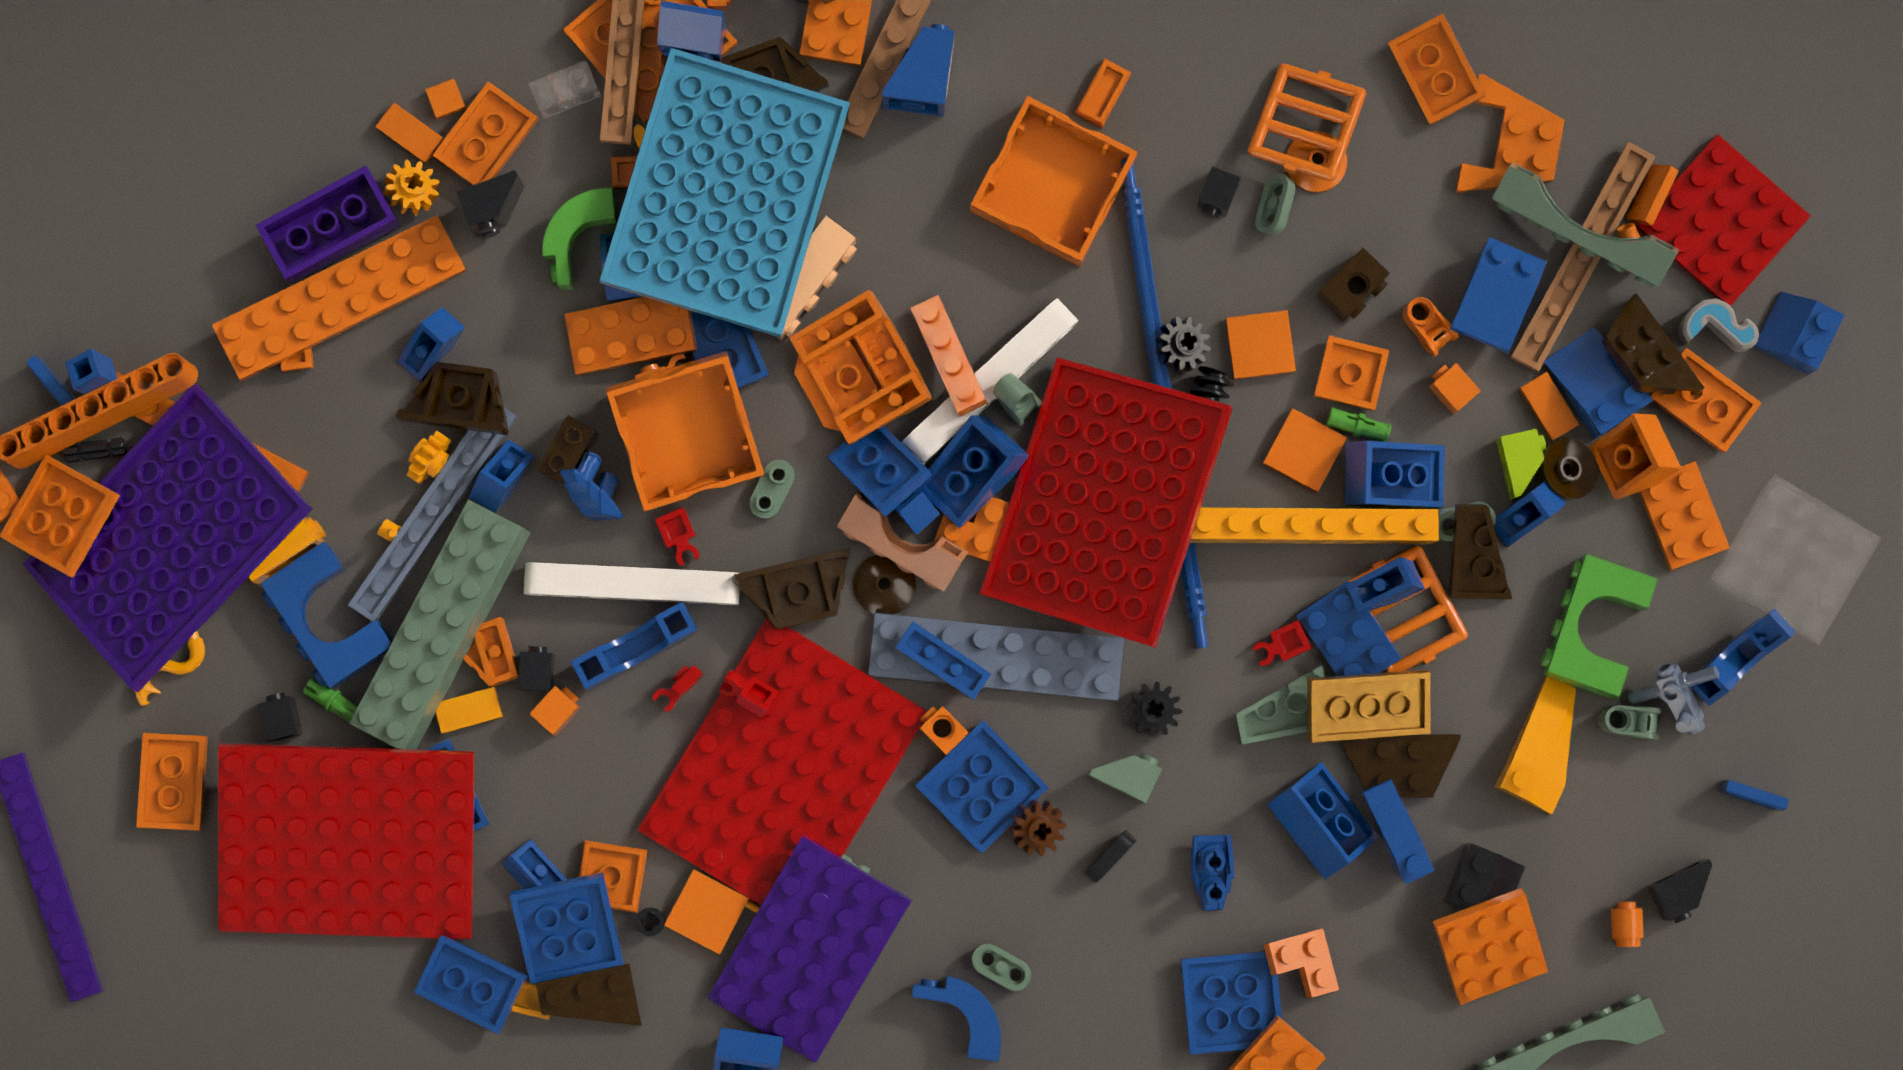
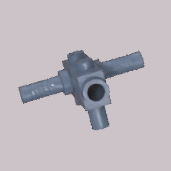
[1628,662,1720,735]

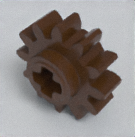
[1009,799,1067,856]

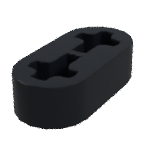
[1085,830,1137,884]

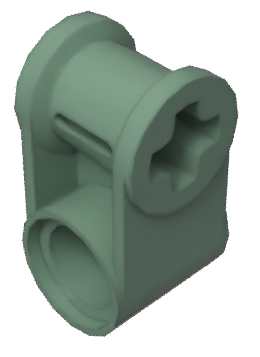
[993,373,1042,426]
[1598,705,1662,740]

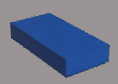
[26,355,76,406]
[1719,780,1789,811]

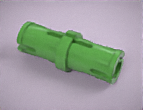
[1326,407,1392,442]

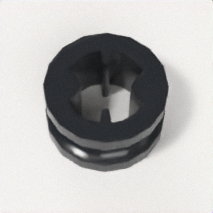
[636,907,665,936]

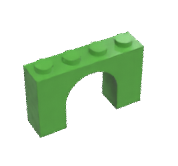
[1540,554,1658,699]

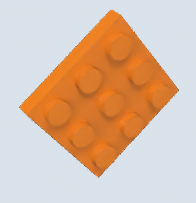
[0,455,120,578]
[1433,888,1548,1005]

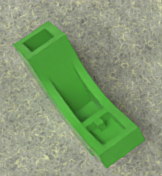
[542,188,617,290]

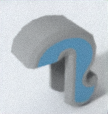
[1678,298,1759,353]

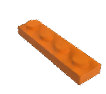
[910,295,988,417]

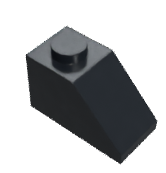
[1647,859,1712,923]

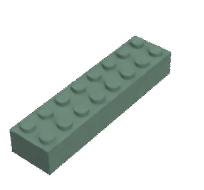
[349,500,531,750]

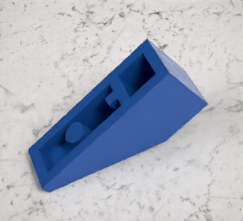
[1362,779,1434,884]

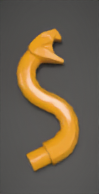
[135,631,205,706]

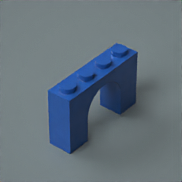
[260,541,393,689]

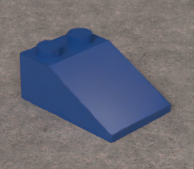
[1450,237,1547,354]
[1543,327,1653,439]
[919,415,1029,528]
[1345,441,1445,508]

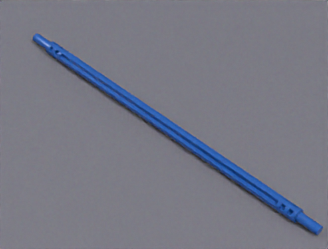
[1121,158,1208,649]

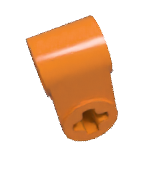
[1402,297,1459,357]

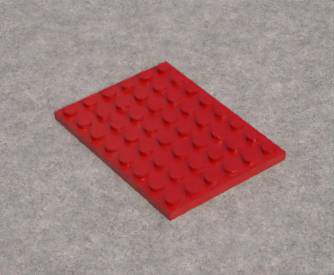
[980,357,1233,648]
[638,620,928,906]
[218,743,475,939]

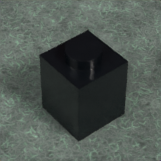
[1197,166,1241,218]
[518,646,555,692]
[258,692,303,742]

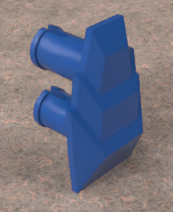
[560,452,624,521]
[1191,834,1235,911]

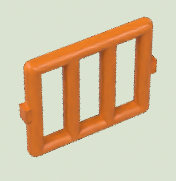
[1248,63,1366,181]
[1349,545,1468,673]

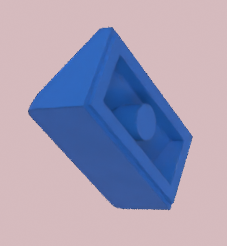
[503,839,567,889]

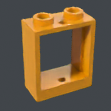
[249,517,326,585]

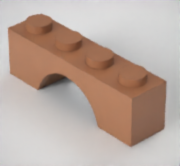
[837,491,968,592]

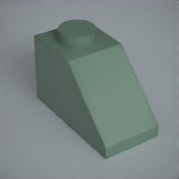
[1088,753,1162,803]

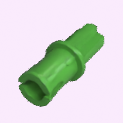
[302,677,358,723]

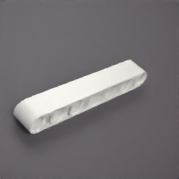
[901,298,1079,465]
[523,562,740,605]

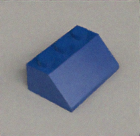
[1267,762,1379,880]

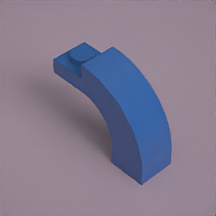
[1692,609,1796,706]
[912,975,1001,1062]

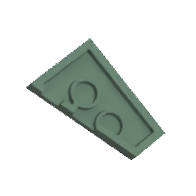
[1235,666,1324,745]

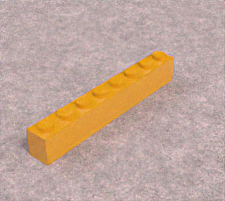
[1190,507,1439,544]

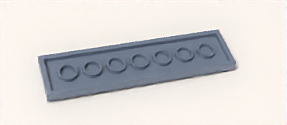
[869,613,1124,701]

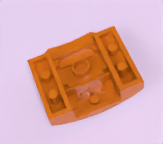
[789,290,932,445]

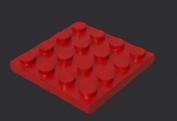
[1635,134,1811,306]

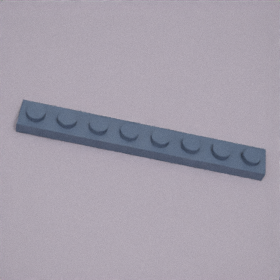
[348,408,518,621]

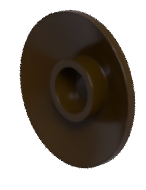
[1542,438,1598,499]
[854,555,916,615]

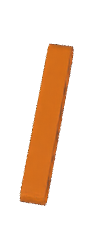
[0,353,198,469]

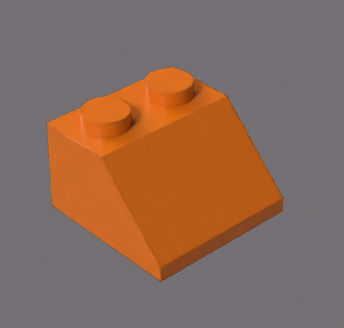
[1589,413,1681,500]

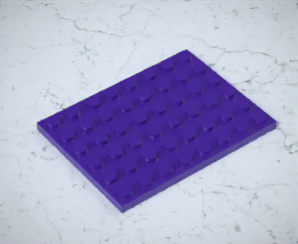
[23,384,313,692]

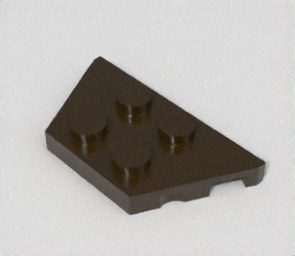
[721,37,829,92]
[1602,293,1705,396]
[396,362,509,435]
[732,548,851,630]
[1339,734,1461,798]

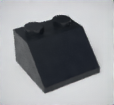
[456,170,524,239]
[1443,843,1525,910]

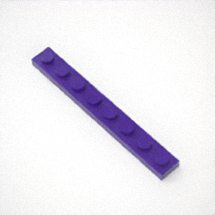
[0,753,103,1002]

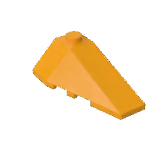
[1494,676,1576,815]

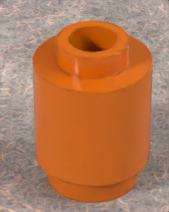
[1610,901,1644,947]

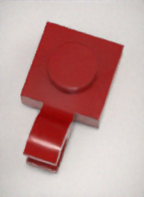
[652,665,704,713]
[719,670,779,718]

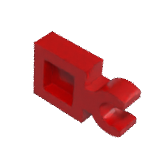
[655,507,700,567]
[1252,620,1312,666]

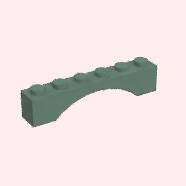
[1492,162,1679,287]
[1474,993,1665,1070]

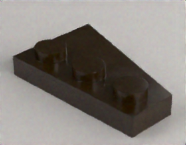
[1449,504,1512,599]
[535,963,642,1026]

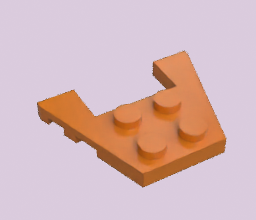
[1455,74,1565,193]

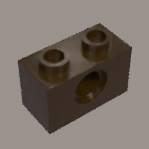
[1317,248,1390,322]
[537,415,599,487]

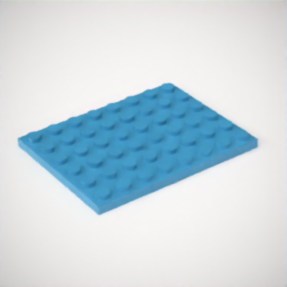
[599,48,850,338]

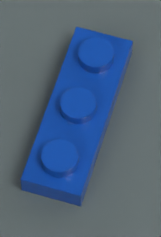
[895,621,991,700]

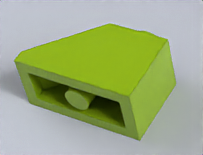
[1496,428,1547,500]

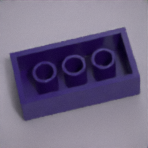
[256,165,401,285]

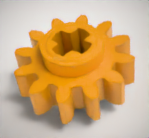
[383,159,440,216]
[406,431,451,485]

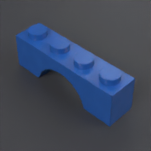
[570,602,699,691]

